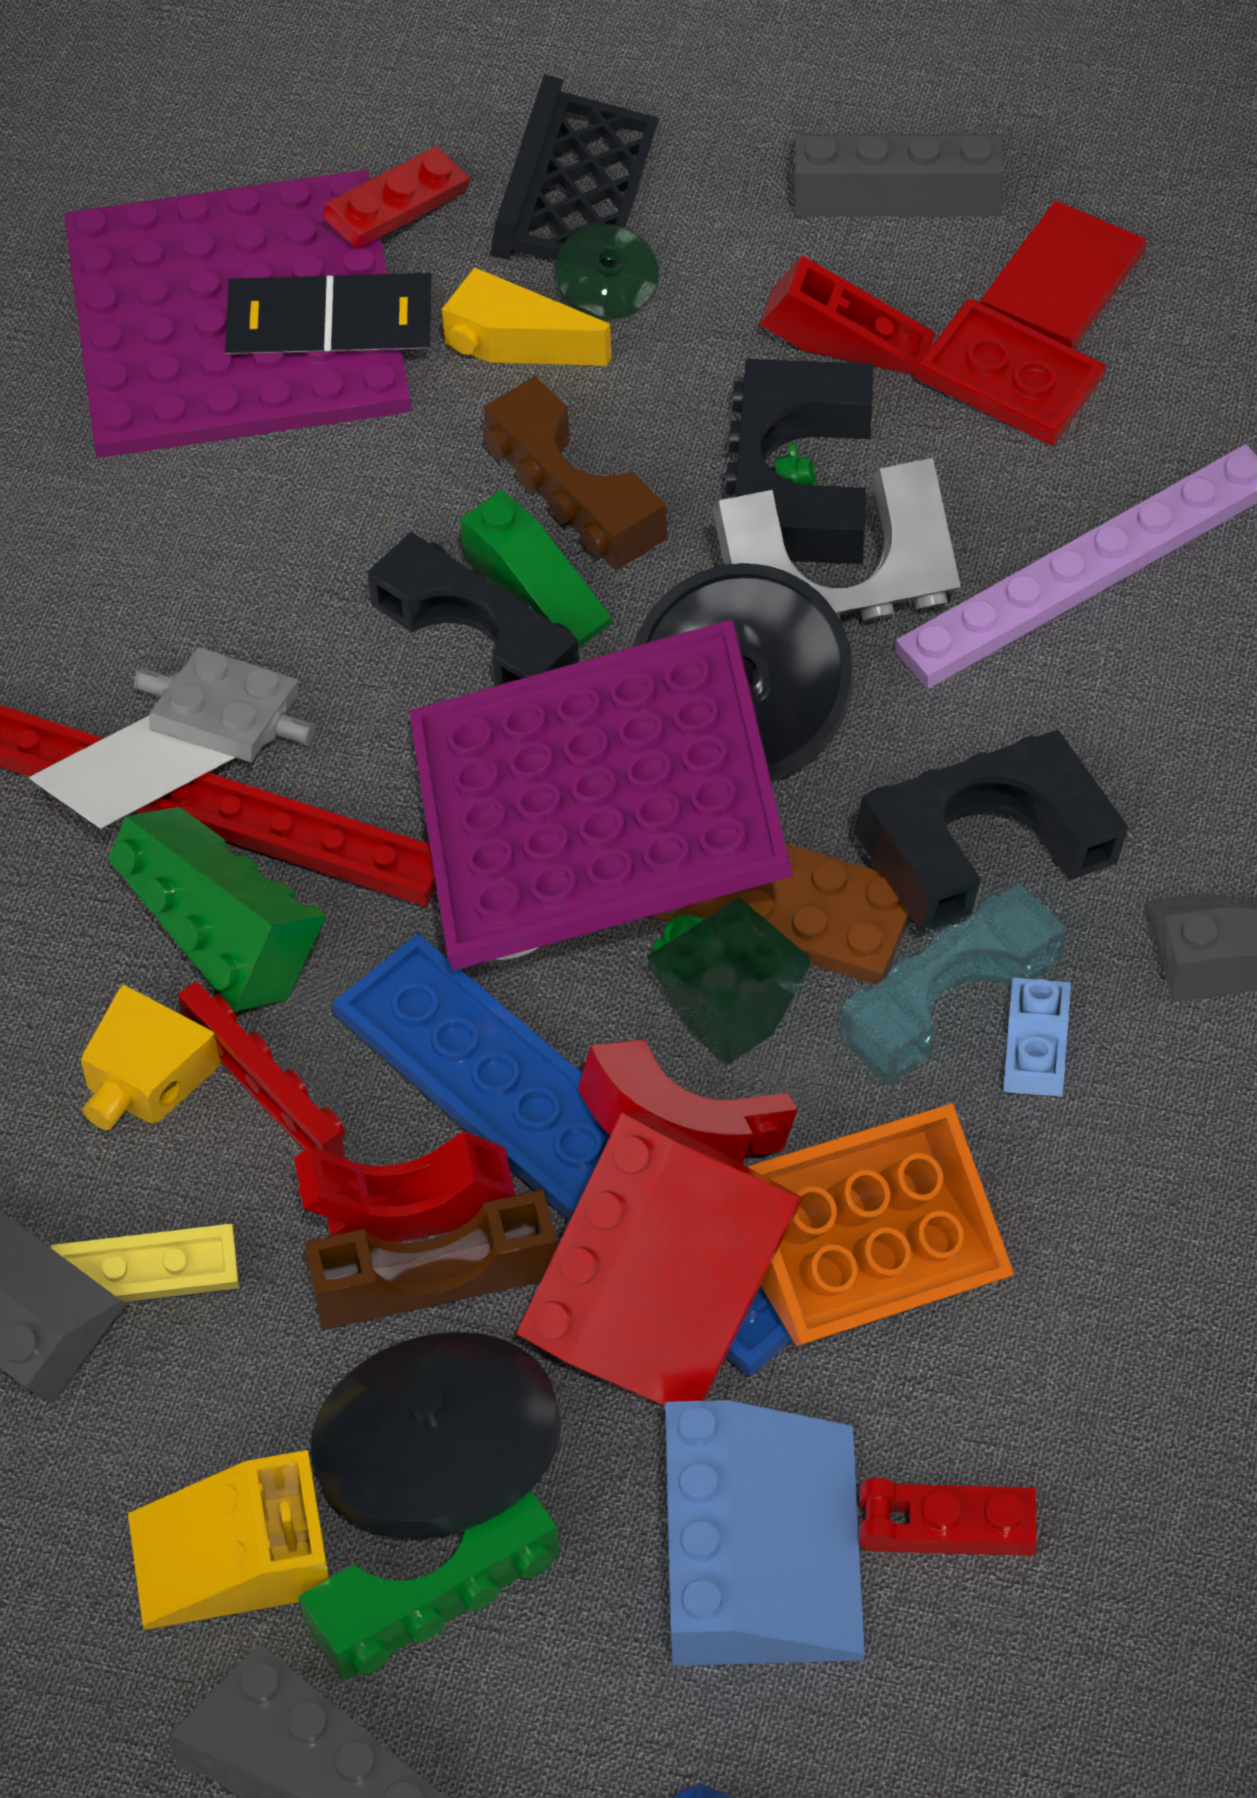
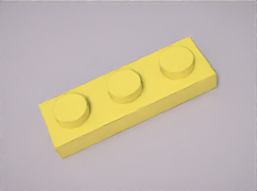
[51,1224,240,1302]

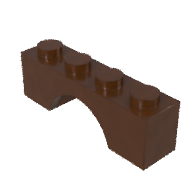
[483,376,667,571]
[304,1189,558,1330]

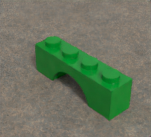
[299,1490,560,1682]

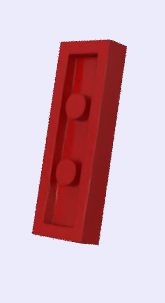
[322,146,471,249]

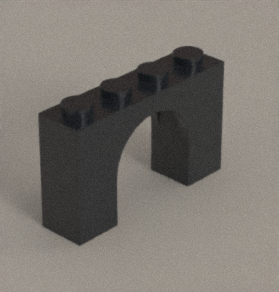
[726,359,874,564]
[854,729,1129,932]

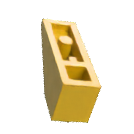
[442,267,612,366]

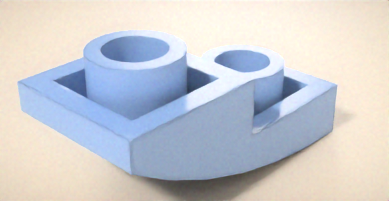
[1003,977,1071,1097]

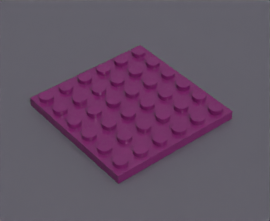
[64,169,412,458]
[409,619,794,970]

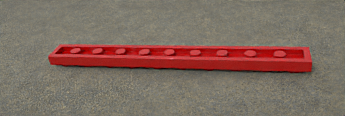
[0,705,437,907]

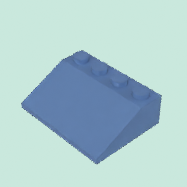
[665,1400,865,1666]

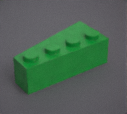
[108,807,326,1012]

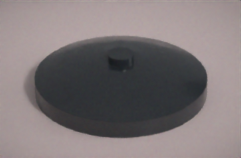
[633,563,854,781]
[311,1332,561,1538]

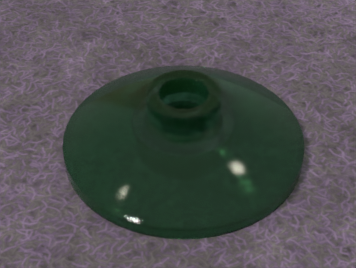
[555,224,659,320]

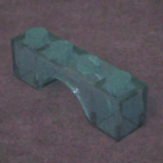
[842,883,1066,1086]

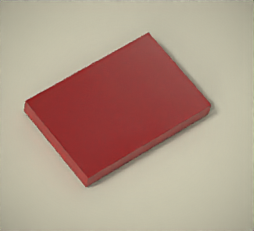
[979,200,1147,349]
[915,298,1107,446]

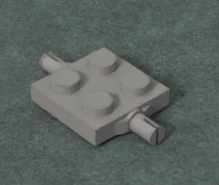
[134,647,316,762]

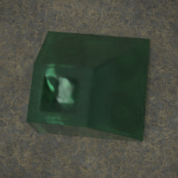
[647,897,811,1065]

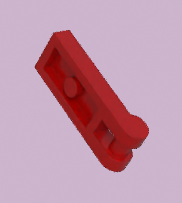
[859,1478,1037,1556]

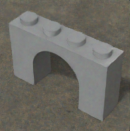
[712,458,961,621]

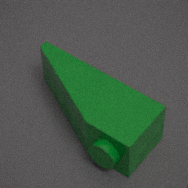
[460,490,612,648]

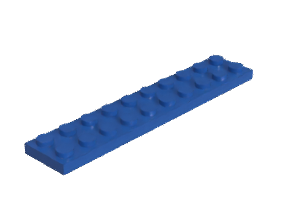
[332,933,792,1378]

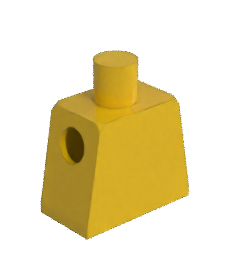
[81,984,221,1131]

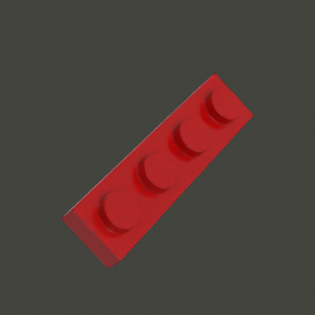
[178,981,346,1158]

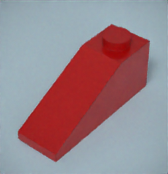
[759,255,935,375]

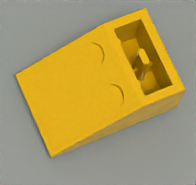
[128,1450,330,1630]

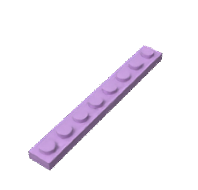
[895,444,1257,689]

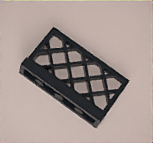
[490,74,659,276]

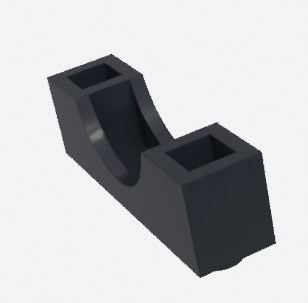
[367,532,579,686]

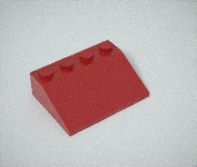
[516,1113,804,1406]

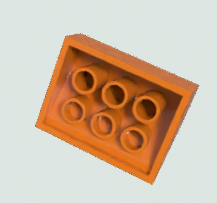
[747,1103,1015,1346]

